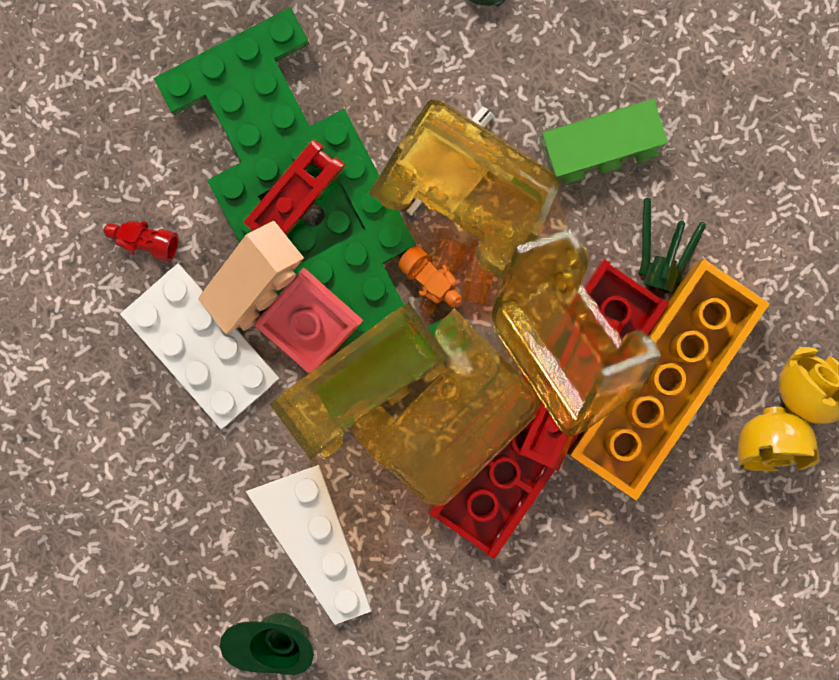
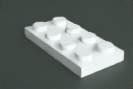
[120,263,280,429]

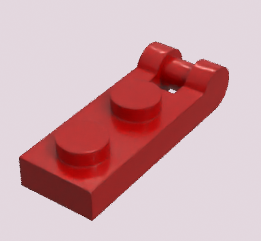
[243,139,346,236]

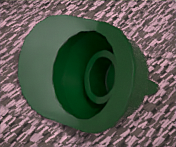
[219,613,314,675]

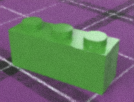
[539,99,668,186]

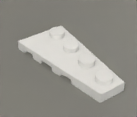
[246,465,372,625]

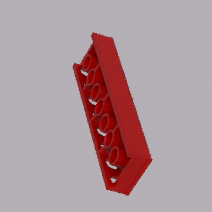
[428,259,669,559]

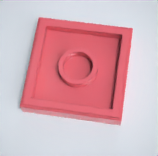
[254,268,363,377]

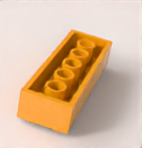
[567,259,770,501]

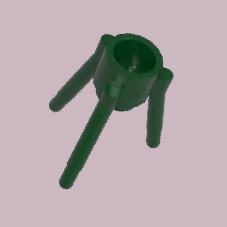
[638,198,706,292]

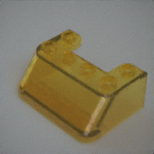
[369,100,559,280]
[492,229,661,437]
[269,302,450,460]
[341,308,541,506]

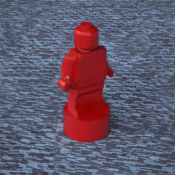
[103,221,179,262]

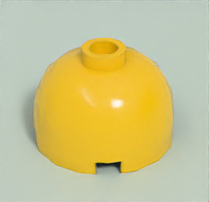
[778,347,839,424]
[737,407,819,471]

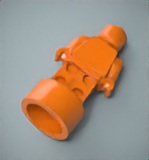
[398,246,462,308]

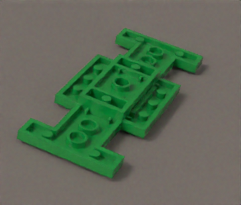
[153,7,471,421]

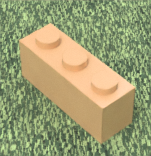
[198,221,304,335]

